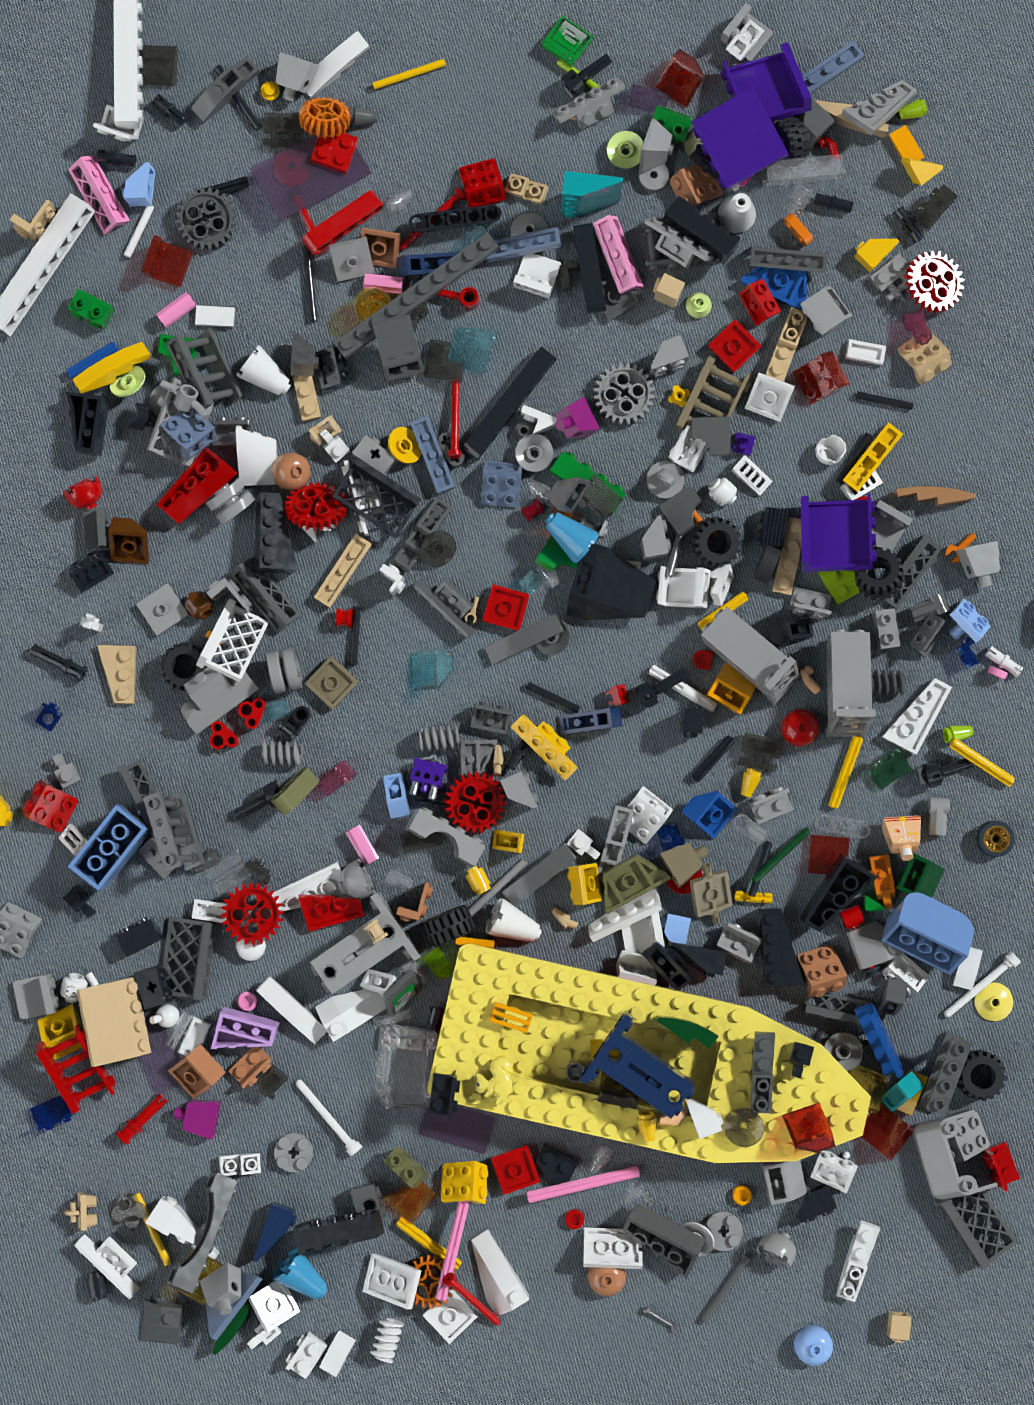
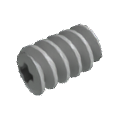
[419,725,459,751]
[262,740,303,766]

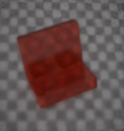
[141,235,193,288]
[861,1103,913,1161]

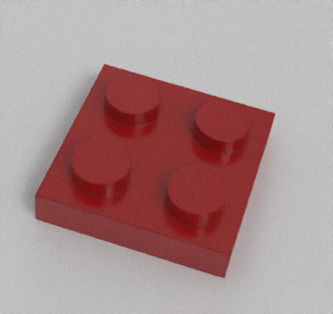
[311,133,358,174]
[707,319,762,373]
[483,584,530,631]
[491,1144,540,1195]

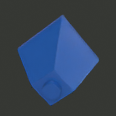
[681,790,738,839]

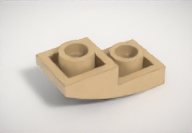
[505,173,549,205]

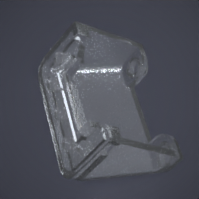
[374,1024,439,1109]

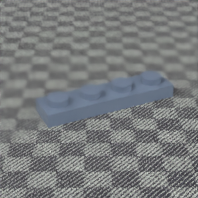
[802,40,865,94]
[486,227,562,263]
[410,416,455,494]

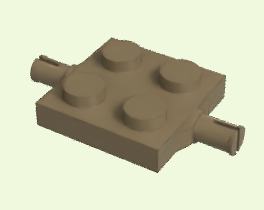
[690,863,733,925]

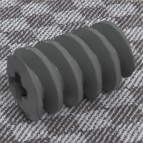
[871,670,905,695]

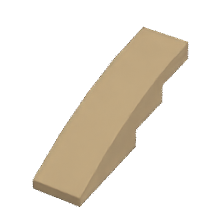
[815,100,889,138]

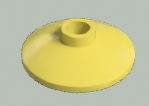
[974,982,1013,1021]

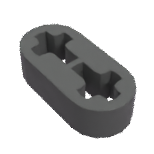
[438,432,464,467]

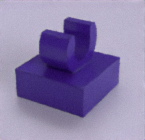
[732,432,755,456]

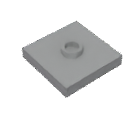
[329,237,375,282]
[136,583,189,636]

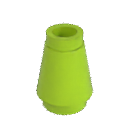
[899,98,928,120]
[943,725,973,743]

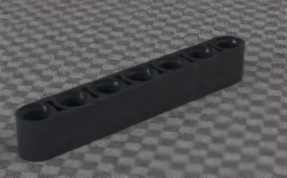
[462,346,557,461]

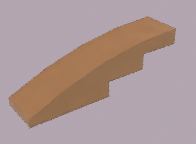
[894,486,976,507]

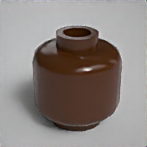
[185,591,213,620]

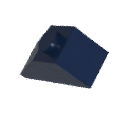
[397,252,458,277]
[559,708,622,735]
[253,1202,297,1262]

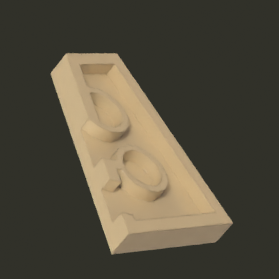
[97,645,137,704]

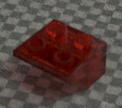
[793,351,849,405]

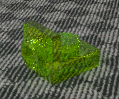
[423,947,455,980]

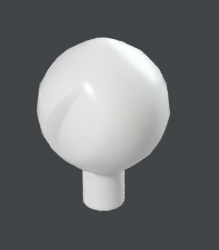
[150,1004,179,1028]

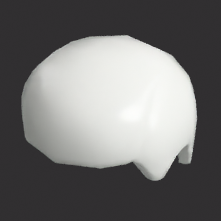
[815,435,846,465]
[235,931,266,961]

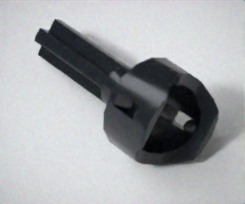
[561,54,612,98]
[129,402,165,431]
[636,668,689,708]
[917,758,973,788]
[234,779,280,820]

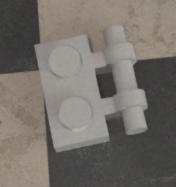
[869,253,910,302]

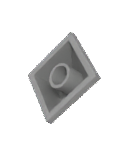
[639,119,675,173]
[847,920,902,970]

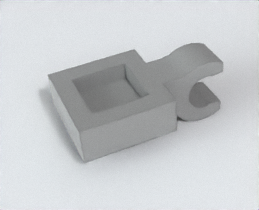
[52,753,81,789]

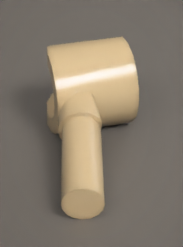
[465,597,479,623]

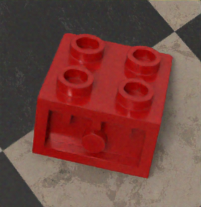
[458,158,506,207]
[982,1141,1020,1192]

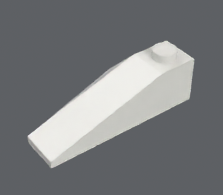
[145,1196,220,1259]

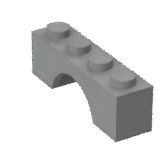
[405,807,486,866]

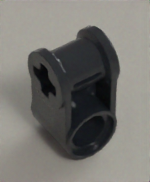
[277,706,312,742]

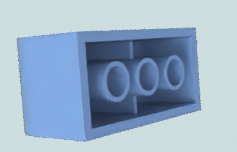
[68,805,150,891]
[881,892,974,975]

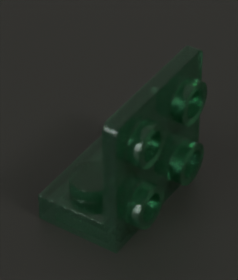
[867,748,912,791]

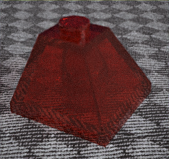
[656,49,705,107]
[782,1102,836,1153]

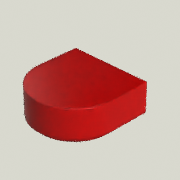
[692,650,714,671]

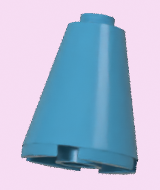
[545,512,599,563]
[273,1247,327,1300]

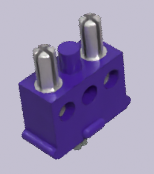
[410,754,447,800]

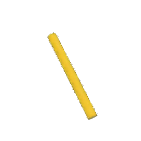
[372,58,446,90]
[133,1192,172,1266]

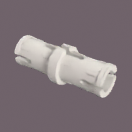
[984,646,1023,677]

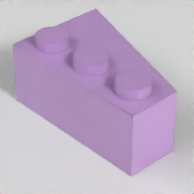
[211,1007,280,1049]

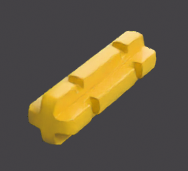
[734,891,773,904]

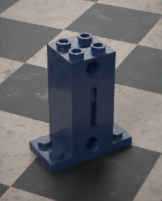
[580,1010,695,1119]

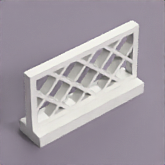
[196,598,269,682]

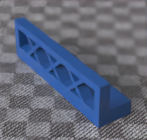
[855,1002,904,1079]

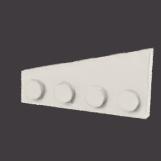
[882,678,952,755]
[272,862,351,911]
[588,887,662,942]

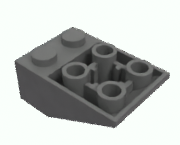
[372,314,424,381]

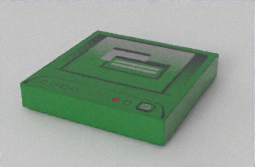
[541,15,594,67]

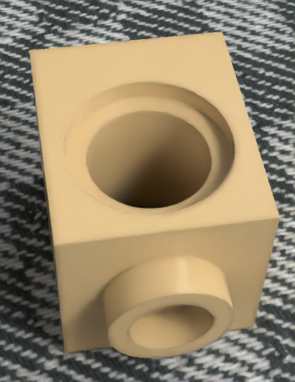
[887,1311,912,1343]

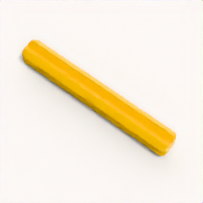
[828,735,863,809]
[949,738,1015,787]
[396,1217,462,1270]

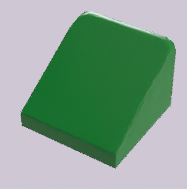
[862,895,885,911]

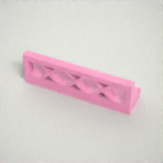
[68,155,130,235]
[593,215,644,294]

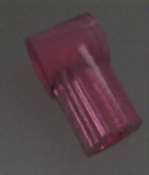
[902,309,932,345]
[317,760,357,797]

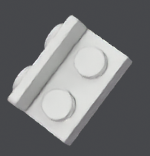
[881,951,929,997]
[811,1151,858,1193]
[285,1332,328,1379]

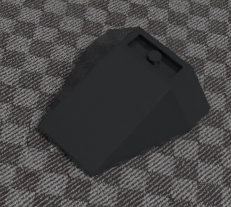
[566,544,656,620]

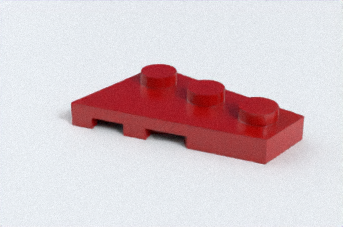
[298,894,365,931]

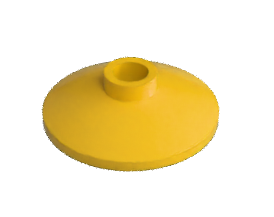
[388,427,422,464]

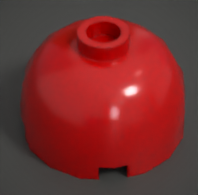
[63,475,103,510]
[780,709,820,747]

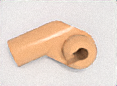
[800,666,821,694]
[659,1106,687,1126]

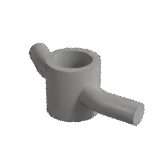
[160,379,210,420]

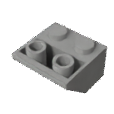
[800,285,852,335]
[649,335,689,378]
[640,515,671,562]
[500,771,539,808]
[761,1160,807,1205]

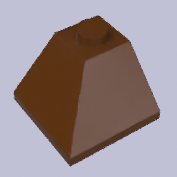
[108,517,150,564]

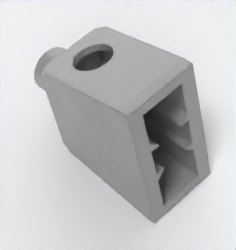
[276,52,319,101]
[957,541,1000,588]
[200,1263,241,1315]

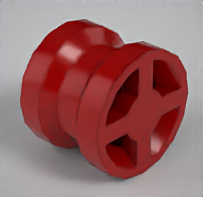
[336,608,353,628]

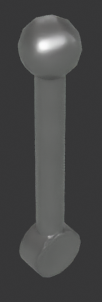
[643,1307,678,1332]

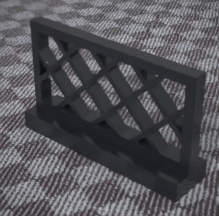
[332,457,421,539]

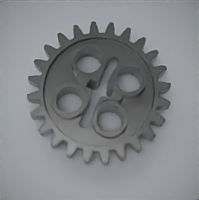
[175,187,237,250]

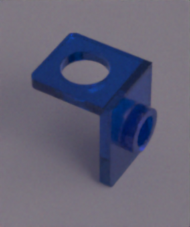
[35,702,63,731]

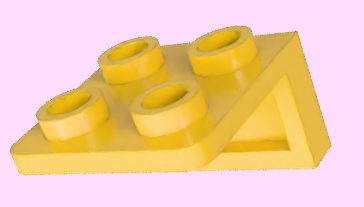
[441,1161,488,1205]

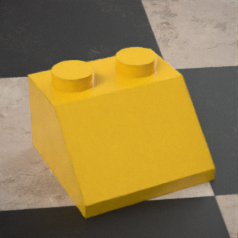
[568,863,602,905]
[38,1004,84,1060]

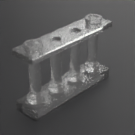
[761,154,845,188]

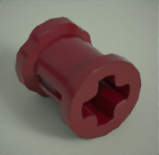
[520,498,545,522]

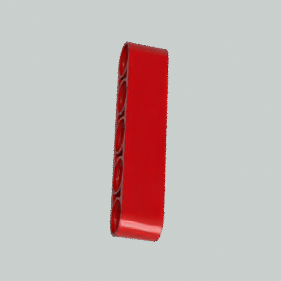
[302,190,384,255]

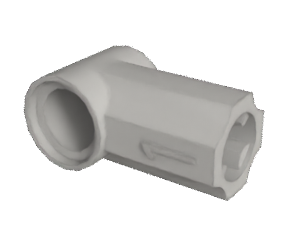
[928,797,950,835]

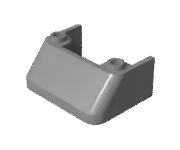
[913,1109,997,1200]

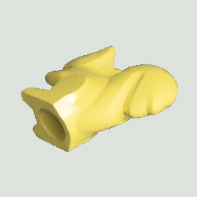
[476,1056,513,1105]

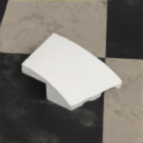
[236,425,278,486]

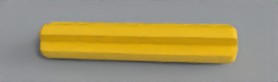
[698,592,748,630]

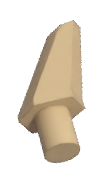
[493,745,505,777]
[552,906,578,930]

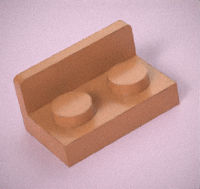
[229,1047,273,1089]

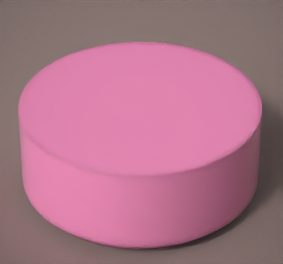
[988,665,1008,680]
[238,991,258,1011]

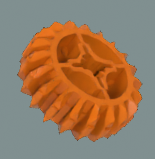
[299,97,350,138]
[411,1255,455,1309]

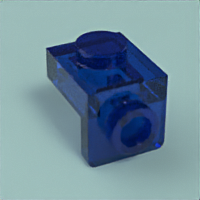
[957,637,979,668]

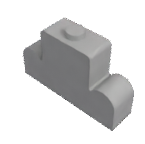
[181,667,259,734]

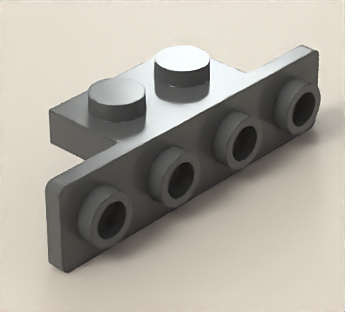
[413,579,476,639]

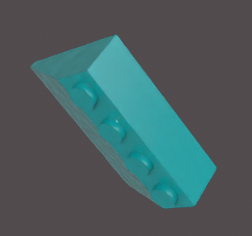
[561,171,623,218]

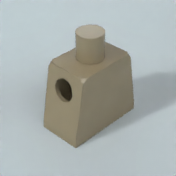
[659,843,709,888]

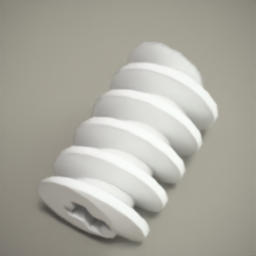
[370,1318,404,1363]

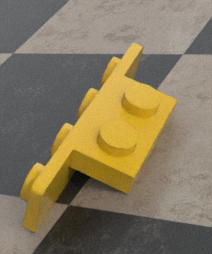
[511,714,578,780]

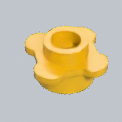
[668,385,690,407]

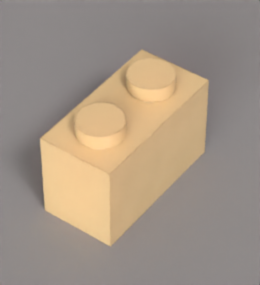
[653,273,685,308]

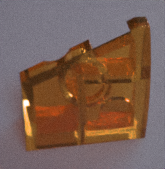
[382,1182,437,1224]

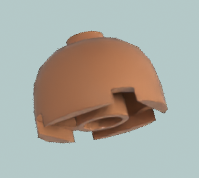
[271,452,311,491]
[588,1267,626,1297]

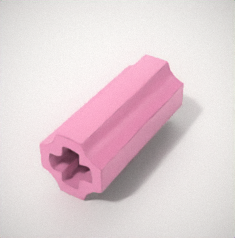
[364,273,403,294]
[156,292,196,328]
[346,825,379,866]

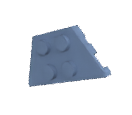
[205,1273,262,1340]

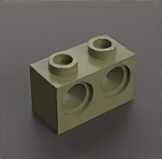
[384,1147,429,1189]

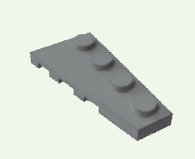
[841,80,917,136]

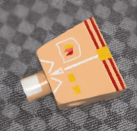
[882,816,921,861]

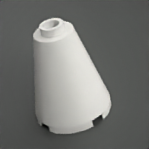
[718,193,756,233]
[236,345,291,395]
[486,899,541,942]

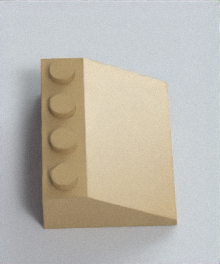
[77,977,151,1067]

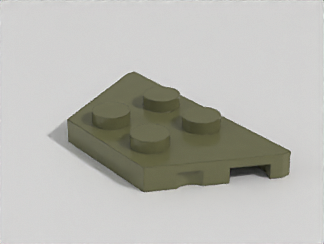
[603,854,671,914]

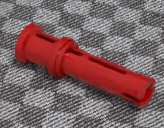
[116,1093,168,1145]

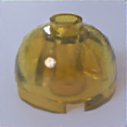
[353,286,392,322]

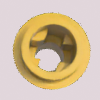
[740,768,762,798]
[637,1110,656,1142]

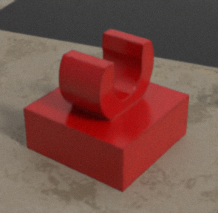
[605,684,630,706]

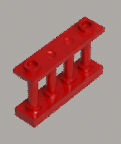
[36,1024,116,1114]

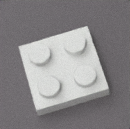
[745,373,795,422]
[248,1281,300,1332]
[423,1289,478,1344]

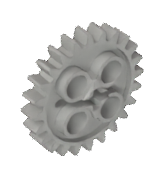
[594,363,655,425]

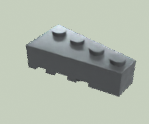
[623,1202,706,1279]

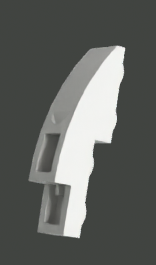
[836,1221,880,1302]

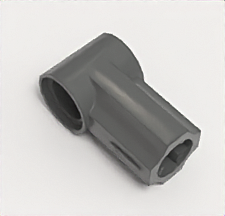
[908,593,950,623]

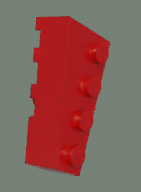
[156,447,237,524]

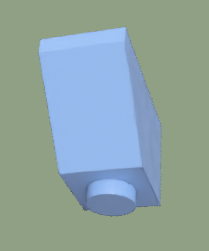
[122,162,155,207]
[383,773,410,819]
[661,913,691,956]

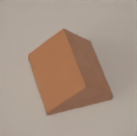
[361,228,401,268]

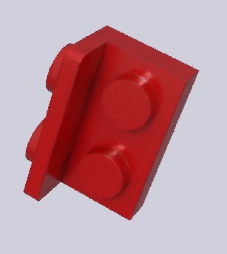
[738,279,781,327]

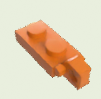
[869,854,895,909]

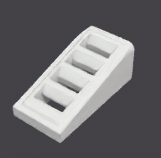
[731,455,773,496]
[840,471,883,500]

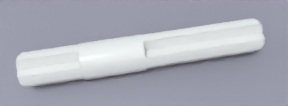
[649,665,717,712]

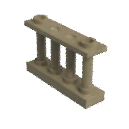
[675,356,751,431]

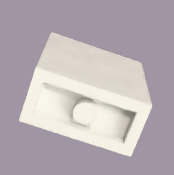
[656,566,711,609]

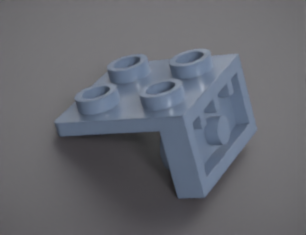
[161,408,216,461]
[481,461,522,508]

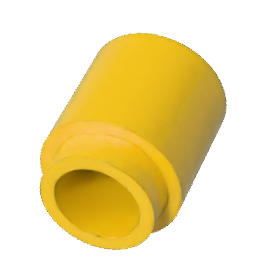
[465,865,491,895]

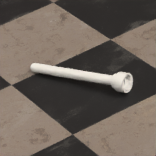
[944,951,1021,1018]
[296,1080,363,1157]

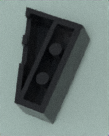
[66,392,110,457]

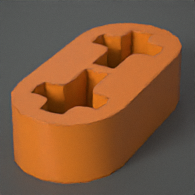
[783,213,814,247]

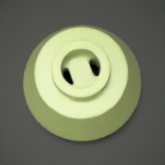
[686,292,712,318]

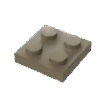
[305,656,359,710]

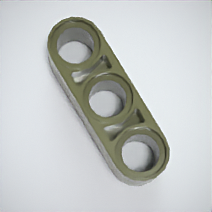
[271,766,320,816]

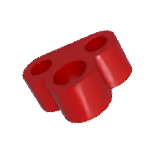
[238,698,267,729]
[209,721,240,750]

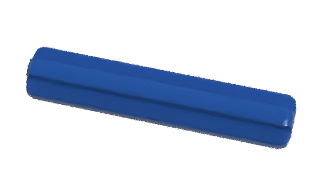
[66,342,118,379]

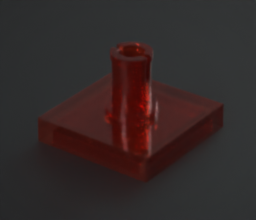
[807,835,850,875]

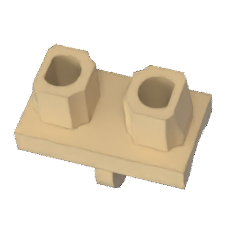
[65,1192,97,1231]

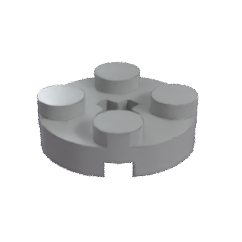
[274,1132,313,1172]
[704,1211,743,1251]

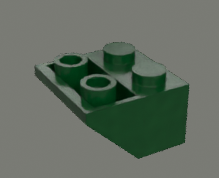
[895,853,945,898]

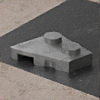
[460,740,497,777]

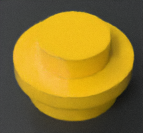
[261,81,280,101]

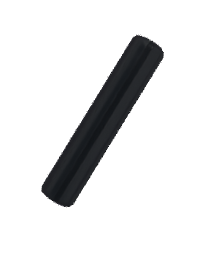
[197,176,249,195]
[691,735,735,782]

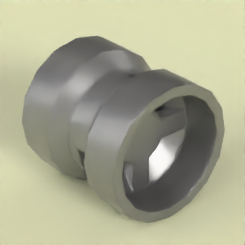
[566,1061,585,1083]

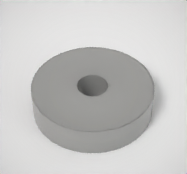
[639,163,669,192]

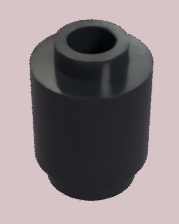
[86,1271,109,1301]

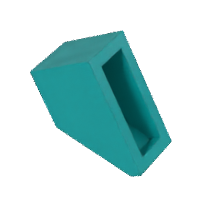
[880,1071,924,1112]

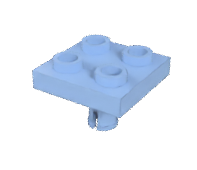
[949,599,990,643]

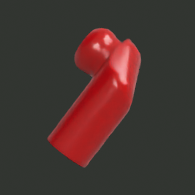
[818,136,840,161]

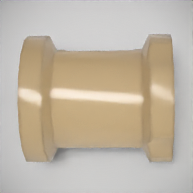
[363,919,388,945]

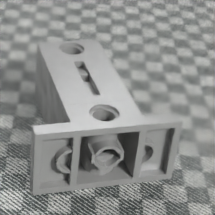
[701,606,800,706]
[825,629,876,737]
[310,891,422,994]

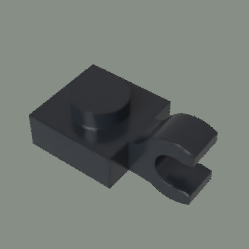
[63,885,96,917]
[789,1041,814,1078]

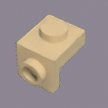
[309,415,342,446]

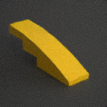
[73,342,150,394]
[843,422,903,492]

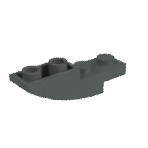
[191,56,260,123]
[751,1031,775,1114]

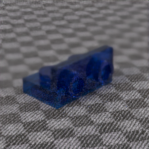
[30,1095,76,1132]

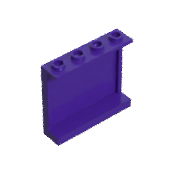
[720,42,812,121]
[692,86,790,192]
[801,493,877,572]

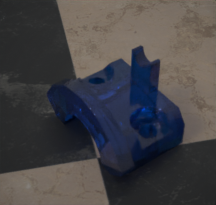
[656,822,685,852]

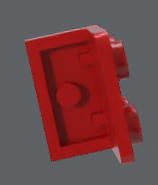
[22,779,78,833]

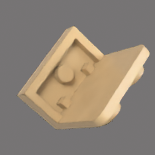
[10,200,57,243]
[897,329,952,385]

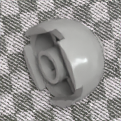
[340,858,375,898]
[756,1231,796,1268]

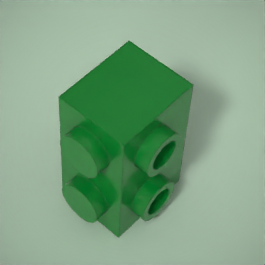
[652,105,694,143]
[67,289,115,330]

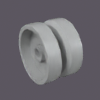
[205,478,255,524]
[267,647,302,694]

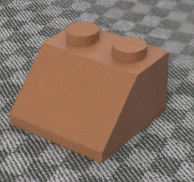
[168,1044,226,1099]

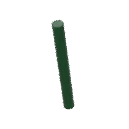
[751,827,811,884]

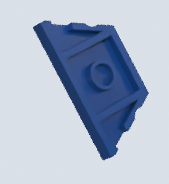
[740,267,807,311]

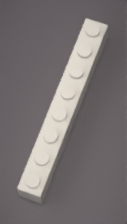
[114,0,143,129]
[0,193,95,336]

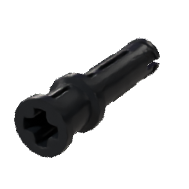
[29,644,88,682]

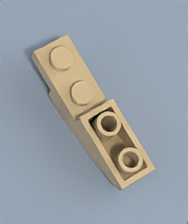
[766,307,808,382]

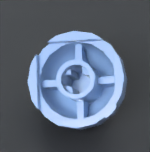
[794,1325,833,1366]

